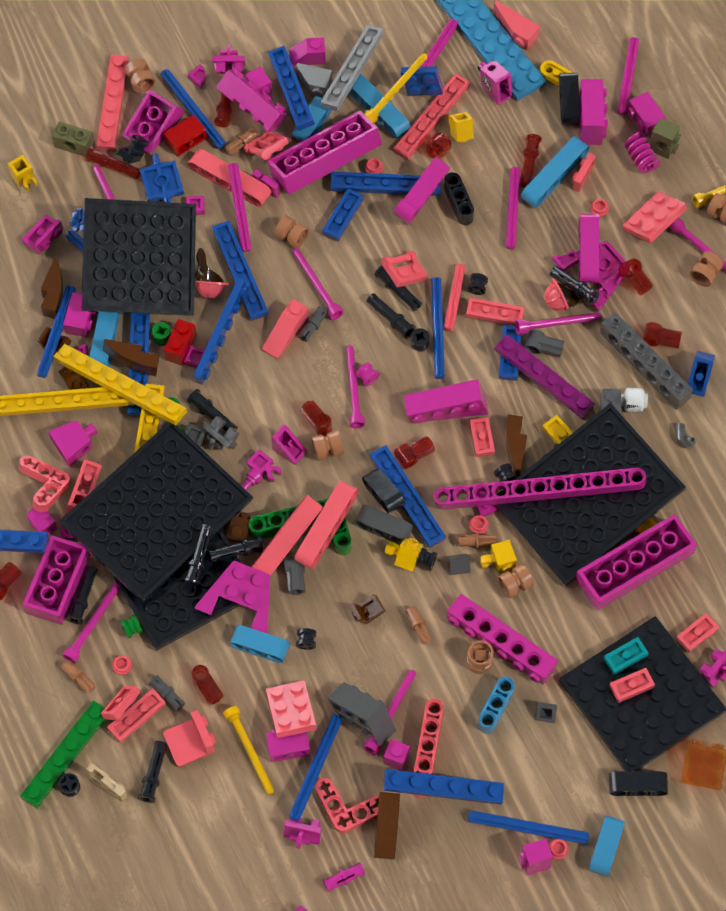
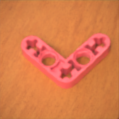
[19,456,70,512]
[316,778,379,833]

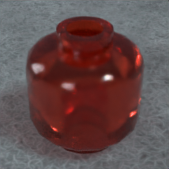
[425,132,452,159]

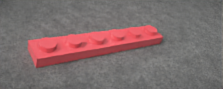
[96,55,129,151]

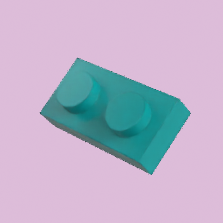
[604,637,649,675]

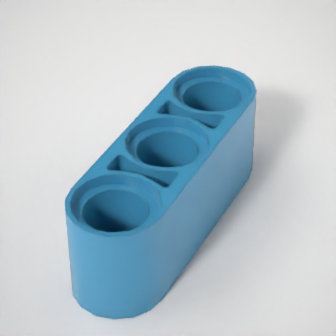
[292,95,332,141]
[230,625,290,663]
[478,677,515,734]
[589,815,625,877]

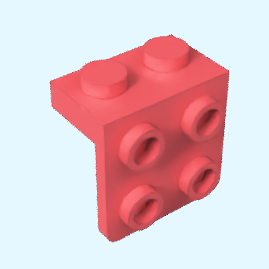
[163,710,216,767]

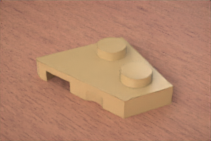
[86,763,127,803]

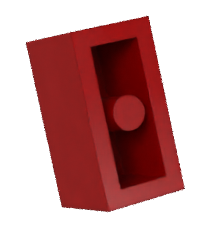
[164,114,207,157]
[164,319,197,366]

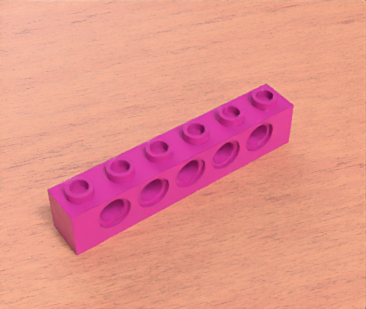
[447,593,558,685]

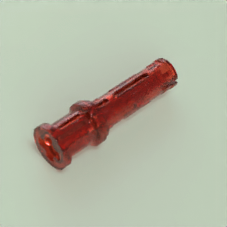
[214,92,232,128]
[519,134,542,188]
[86,146,141,179]

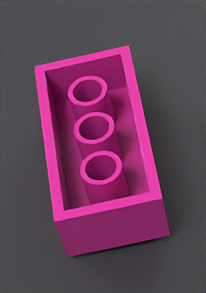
[23,535,90,625]

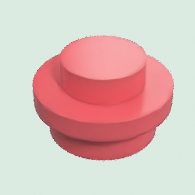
[365,158,383,174]
[590,199,609,217]
[469,515,489,534]
[112,656,132,675]
[549,839,569,860]

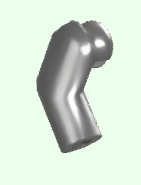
[676,423,696,448]

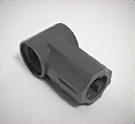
[525,330,564,357]
[284,556,305,595]

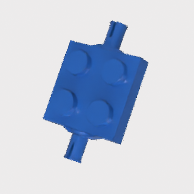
[140,153,184,203]

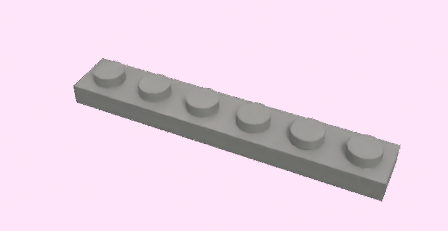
[321,25,384,111]

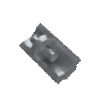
[203,416,239,450]

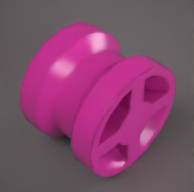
[356,362,380,386]

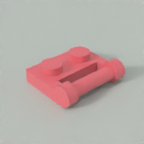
[244,131,289,160]
[381,251,428,288]

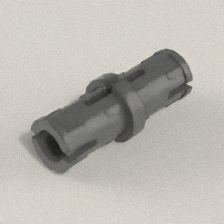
[298,306,328,342]
[149,675,185,712]

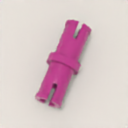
[323,862,365,892]

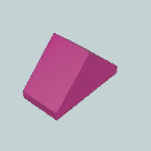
[271,424,307,465]

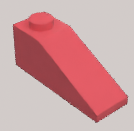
[494,0,540,50]
[262,299,309,360]
[64,459,102,516]

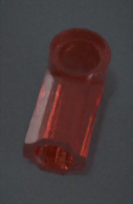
[619,258,653,296]
[643,322,682,348]
[300,400,333,437]
[394,436,435,469]
[0,562,22,600]
[192,665,224,706]

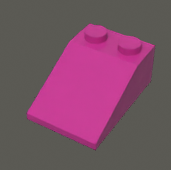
[121,89,185,154]

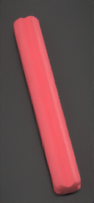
[444,264,465,331]

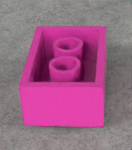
[579,79,608,145]

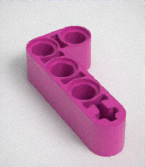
[393,157,451,225]
[578,214,599,283]

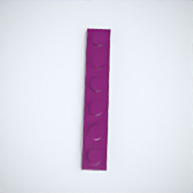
[494,334,595,419]

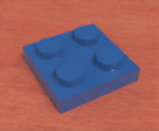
[401,66,443,96]

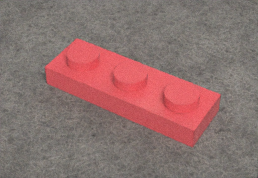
[466,297,525,326]
[107,688,166,744]

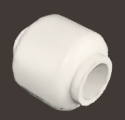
[621,388,648,413]

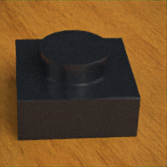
[117,146,142,164]

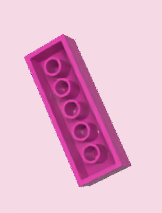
[267,111,382,195]
[575,514,697,611]

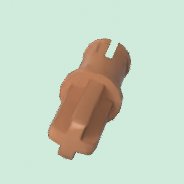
[225,127,259,155]
[459,533,497,548]
[405,606,432,644]
[61,660,95,693]

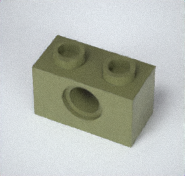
[649,118,681,159]
[52,121,95,158]

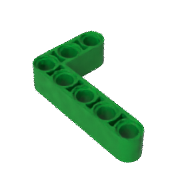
[249,498,352,555]

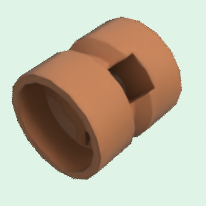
[125,59,156,93]
[706,193,726,223]
[274,215,309,248]
[690,251,724,287]
[311,430,344,461]
[497,564,534,598]
[467,640,494,674]

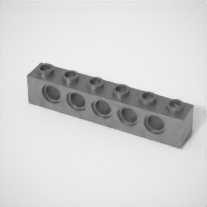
[600,312,693,410]

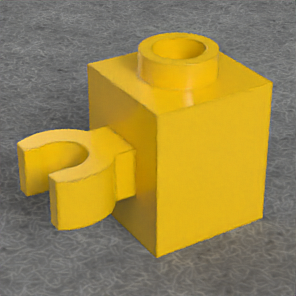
[448,112,474,142]
[7,155,38,191]
[385,538,423,572]
[480,539,517,573]

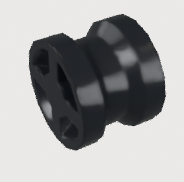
[127,135,149,157]
[467,273,488,295]
[411,328,429,352]
[494,463,518,482]
[416,548,438,571]
[296,628,317,650]
[59,773,81,797]

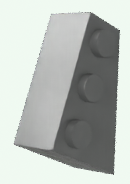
[328,682,396,746]

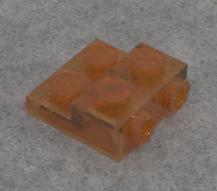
[680,739,726,790]

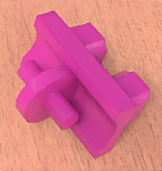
[212,45,245,74]
[700,649,726,688]
[283,818,322,849]

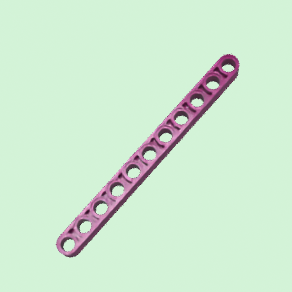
[434,468,646,510]

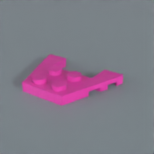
[553,241,631,312]
[195,561,270,633]

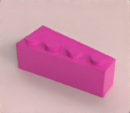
[216,69,288,132]
[404,379,489,423]

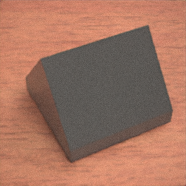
[448,554,471,575]
[535,702,557,723]

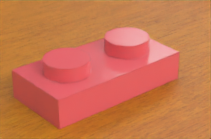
[571,152,596,192]
[469,417,495,457]
[676,613,719,653]
[609,668,655,703]
[100,686,140,720]

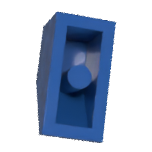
[688,350,715,397]

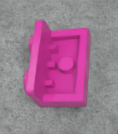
[22,214,63,255]

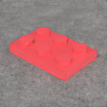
[622,191,687,244]
[266,680,317,738]

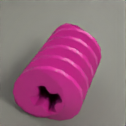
[624,132,660,173]

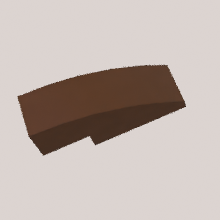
[41,258,63,319]
[103,339,160,376]
[506,414,527,477]
[374,792,400,860]

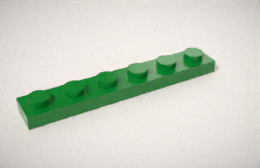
[20,701,106,809]

